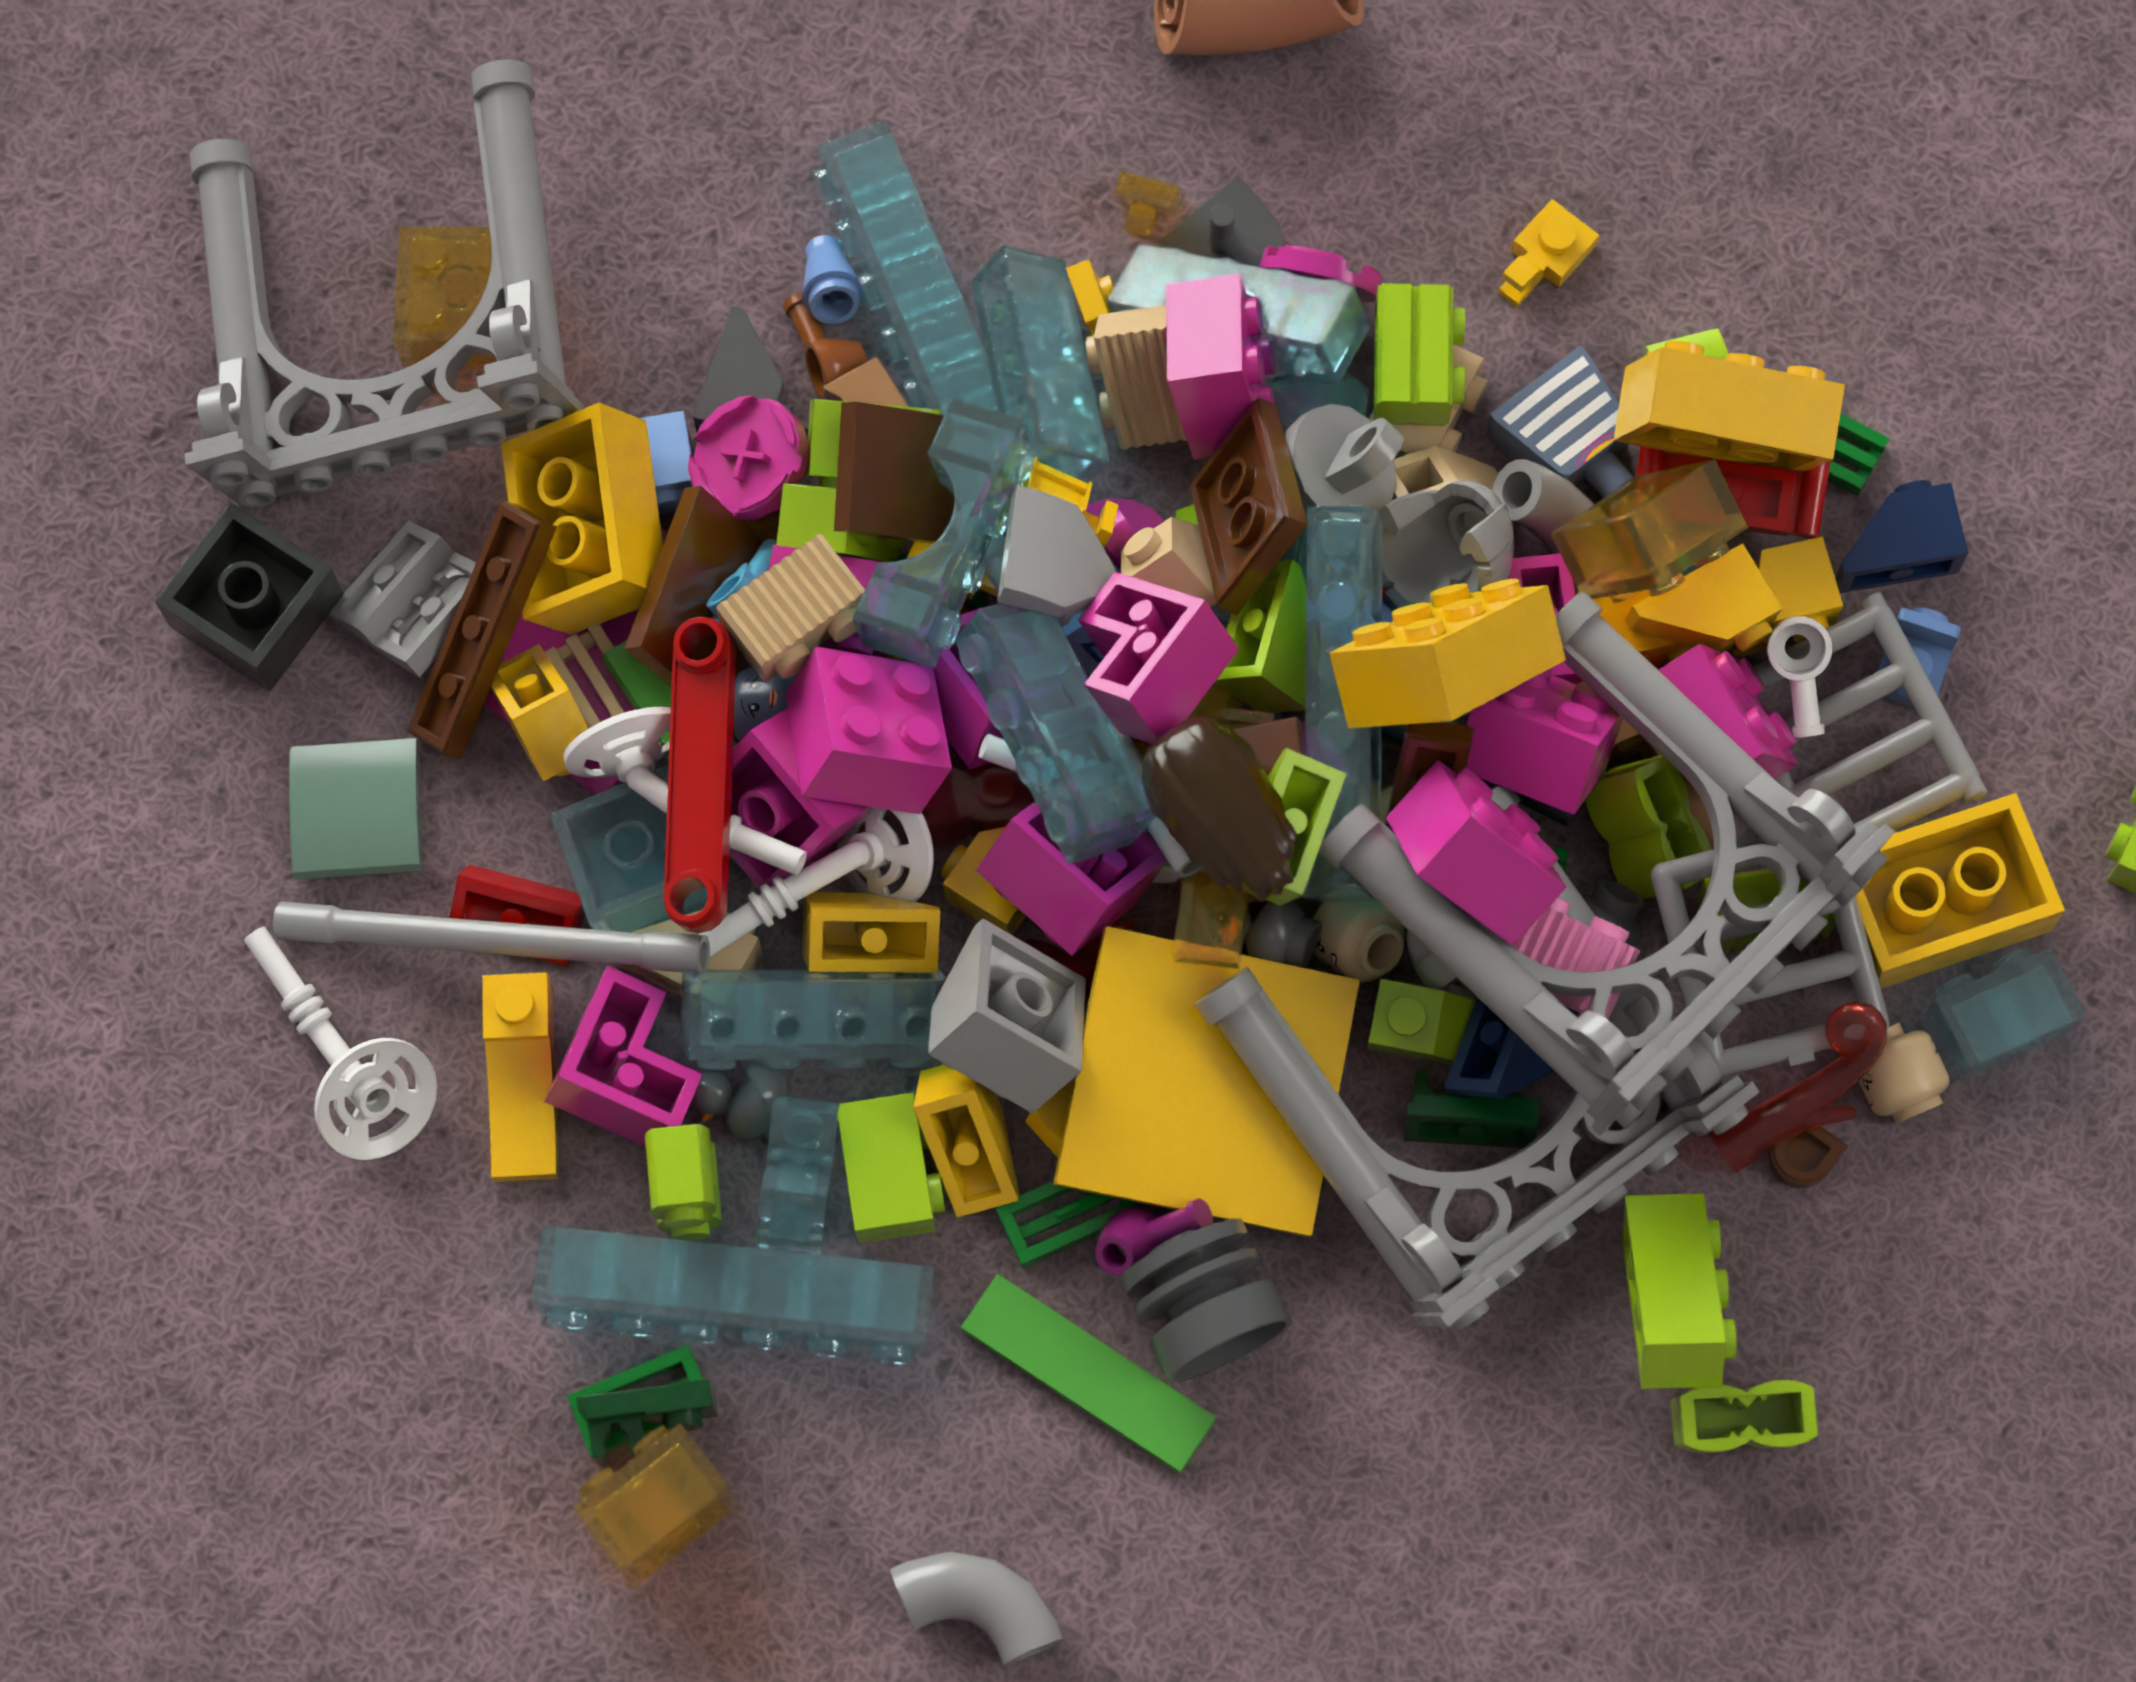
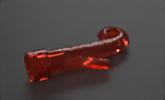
[1709,1001,1887,1173]

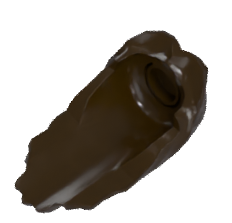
[1142,716,1297,902]

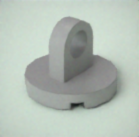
[1285,404,1404,531]

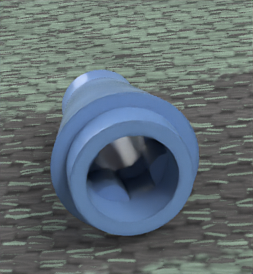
[802,235,863,324]

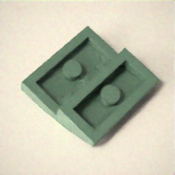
[289,738,422,880]

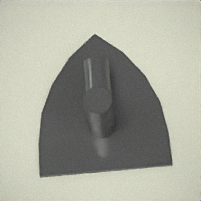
[1147,176,1287,312]

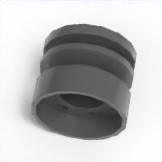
[1119,1218,1293,1383]

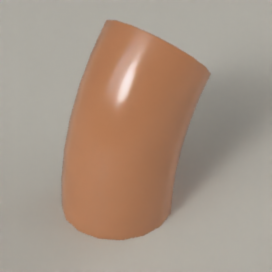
[1154,0,1364,56]

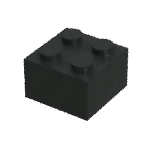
[155,503,344,692]

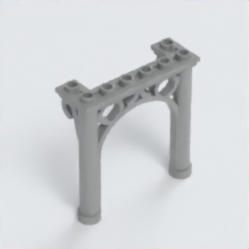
[184,60,584,508]
[1318,591,1895,1136]
[1194,784,1760,1330]

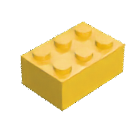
[1613,341,1845,472]
[501,402,663,635]
[1329,579,1566,728]
[1856,793,2065,989]

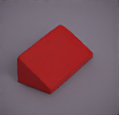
[449,865,590,967]

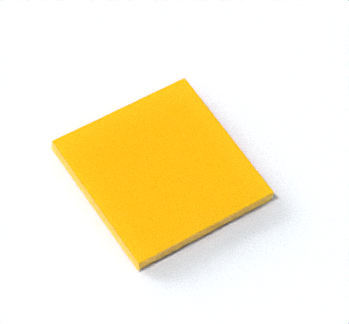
[1053,926,1360,1237]

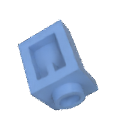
[1878,607,1961,709]

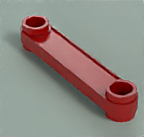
[663,617,736,933]

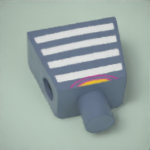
[1486,345,1635,504]

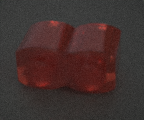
[904,762,1031,847]

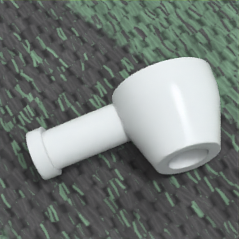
[1766,616,1832,737]

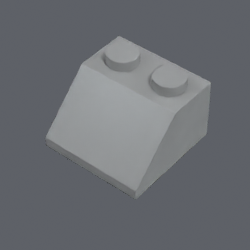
[928,918,1086,1114]

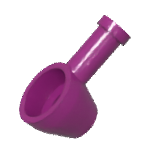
[1095,1198,1213,1276]

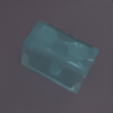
[1925,947,2087,1082]

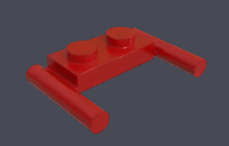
[1630,446,1831,539]

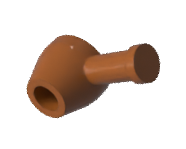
[783,292,867,400]

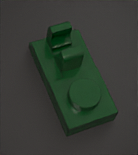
[1404,1070,1539,1148]
[577,1379,718,1462]

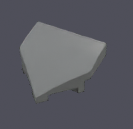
[997,485,1116,628]

